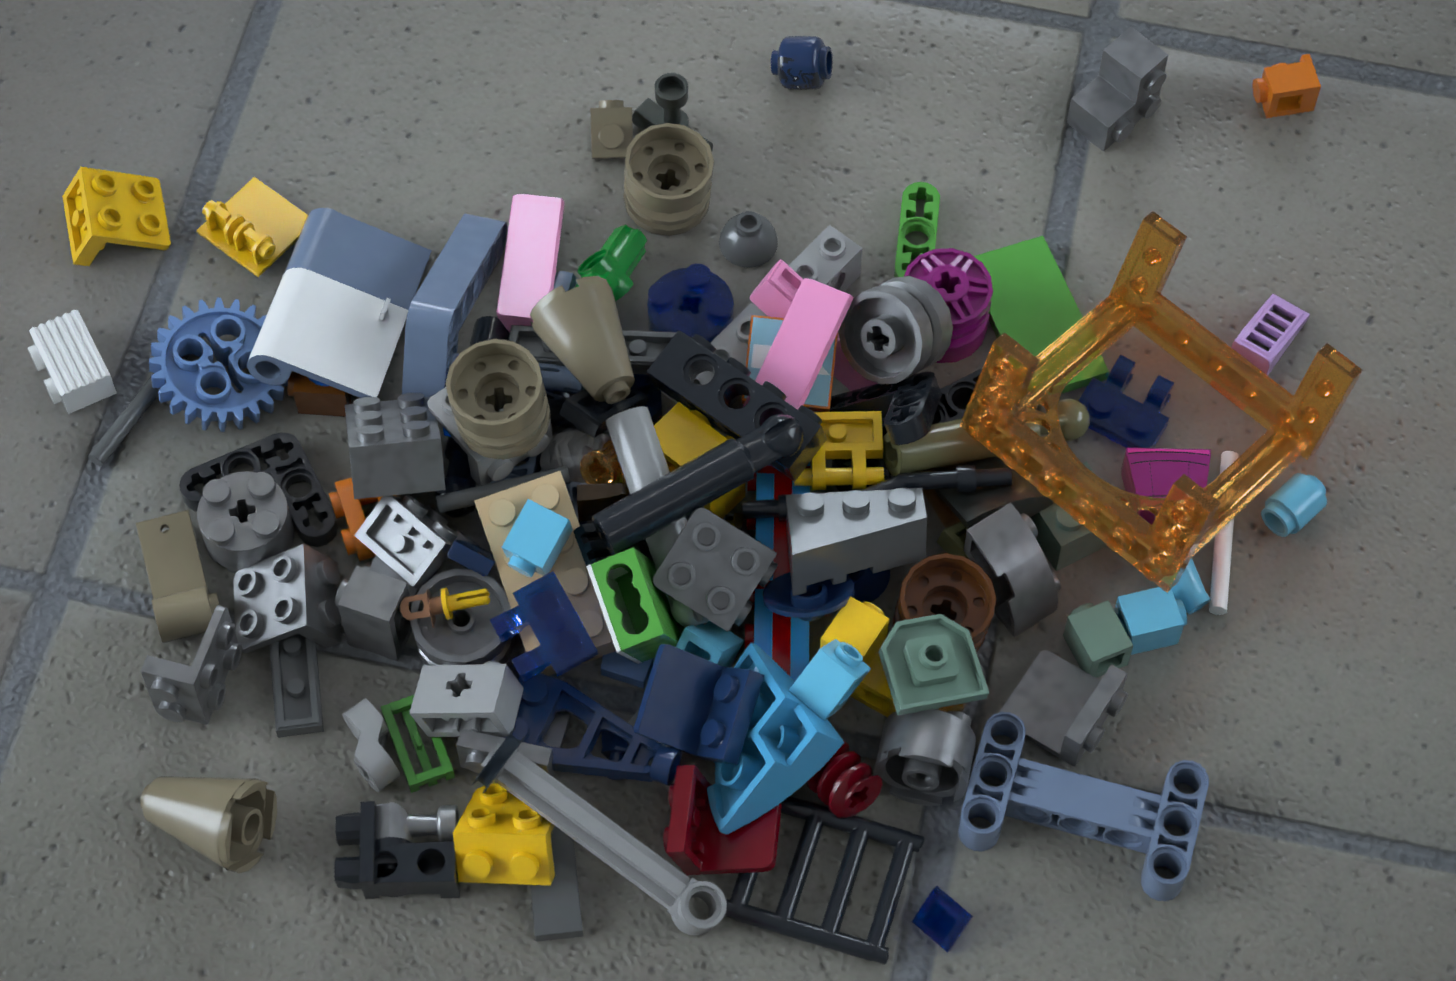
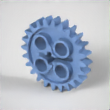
[149,298,288,432]

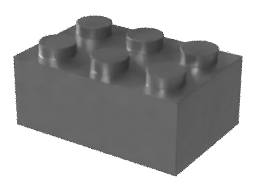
[345,393,445,499]

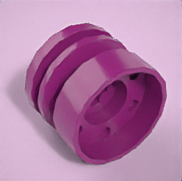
[904,248,993,363]

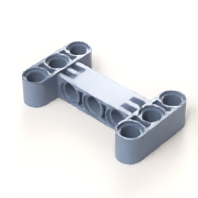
[958,712,1209,901]

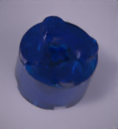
[647,263,734,343]

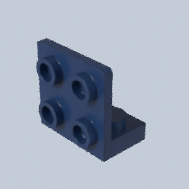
[633,644,765,765]

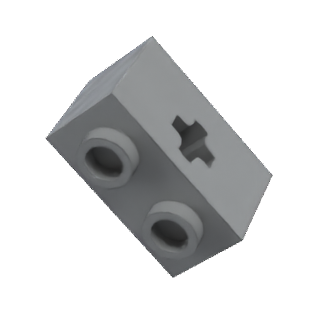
[409,661,524,737]

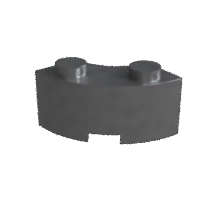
[964,502,1061,637]

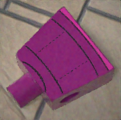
[1121,448,1211,551]

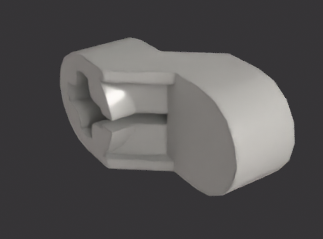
[343,698,400,792]

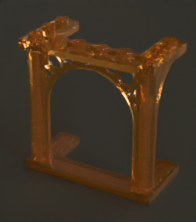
[959,211,1363,593]

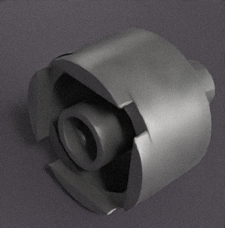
[197,472,294,574]
[874,709,976,806]

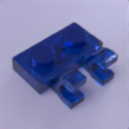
[1078,355,1174,448]
[490,571,599,682]

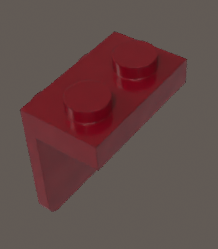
[663,765,782,876]

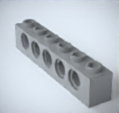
[661,225,862,426]

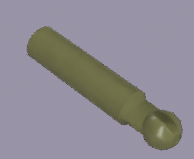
[883,399,1090,476]

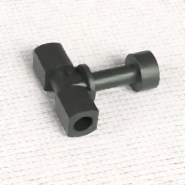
[632,73,713,152]

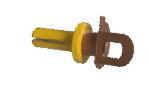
[400,588,490,628]

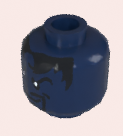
[771,36,833,89]

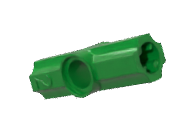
[574,224,647,302]

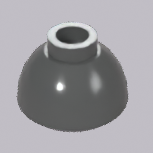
[719,211,778,268]

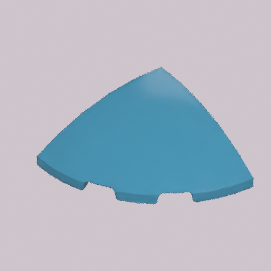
[707,642,844,835]

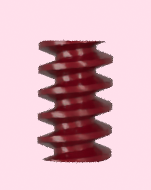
[806,739,882,818]

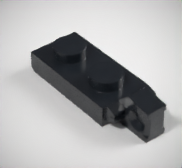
[559,374,652,438]

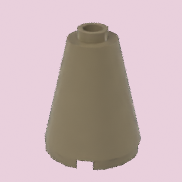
[530,276,635,404]
[140,776,277,873]

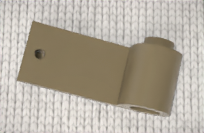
[136,510,221,643]

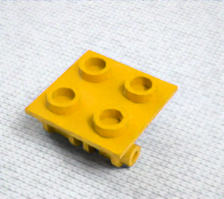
[196,177,308,277]

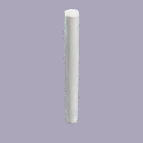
[1209,451,1239,615]

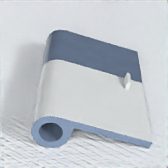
[247,208,432,398]

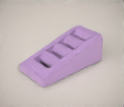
[1229,294,1310,378]

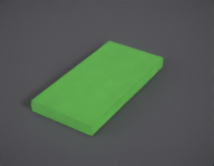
[974,235,1109,404]

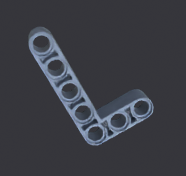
[402,214,508,397]

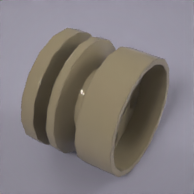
[623,123,714,236]
[445,339,551,460]

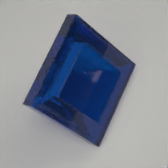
[912,886,973,952]

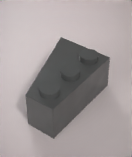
[786,488,927,596]

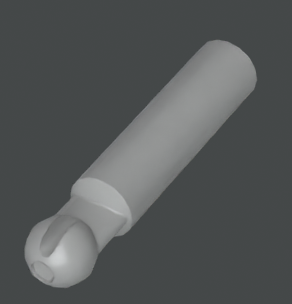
[605,406,709,627]

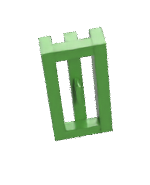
[380,695,455,793]

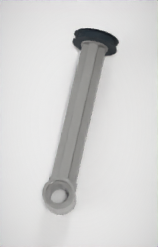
[472,728,727,936]

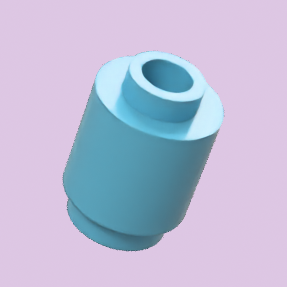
[1261,473,1327,537]

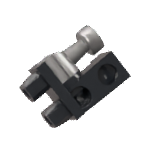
[334,801,460,899]

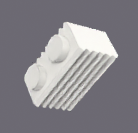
[27,309,117,414]

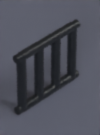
[724,796,924,964]

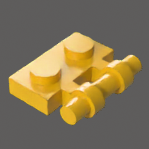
[794,411,884,490]

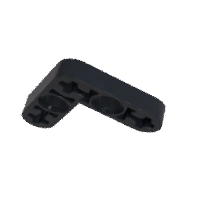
[817,371,942,445]
[179,432,338,547]

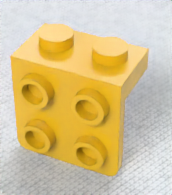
[453,783,555,886]

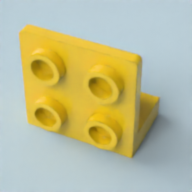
[62,167,171,266]

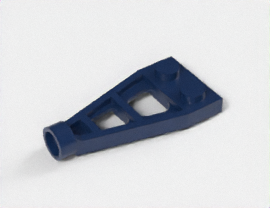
[502,667,682,786]

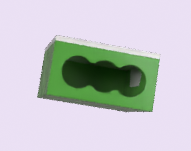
[586,547,681,664]

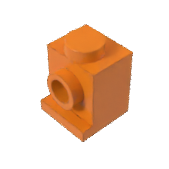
[1252,54,1321,118]

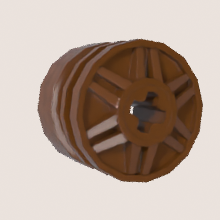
[892,553,996,653]

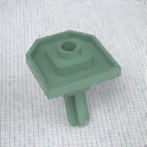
[878,614,989,715]

